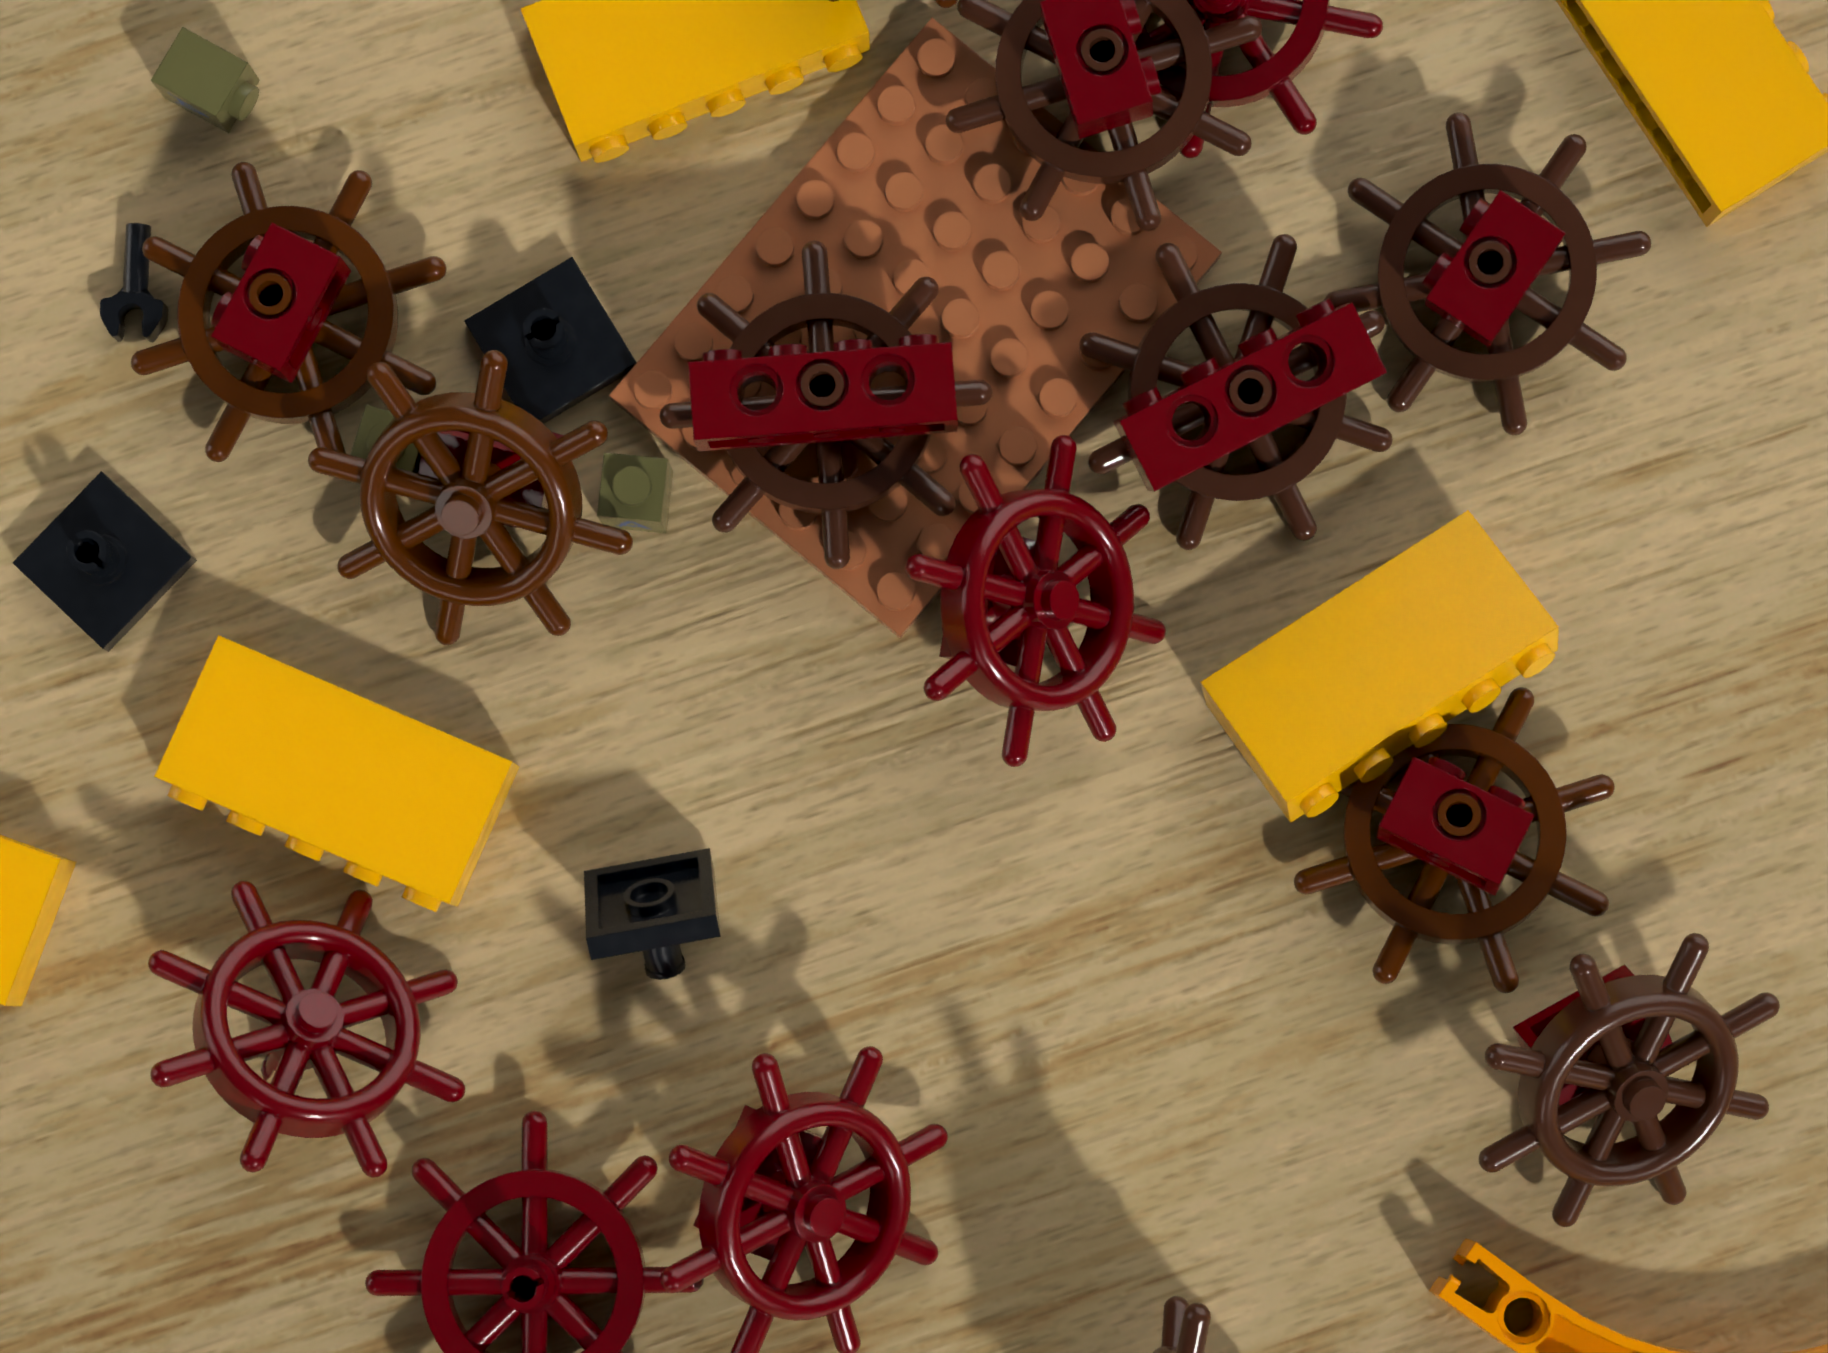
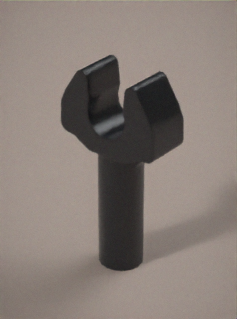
[100,223,169,343]

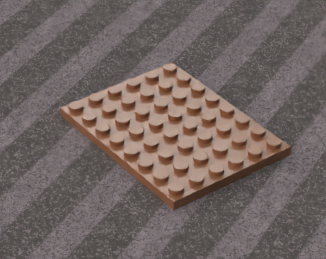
[609,18,1222,639]

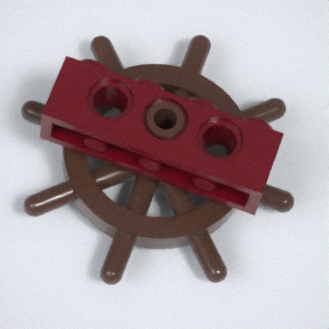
[1079,234,1393,550]
[659,241,992,569]

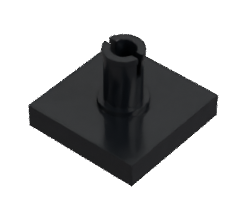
[464,257,637,424]
[13,471,197,652]
[584,848,721,980]

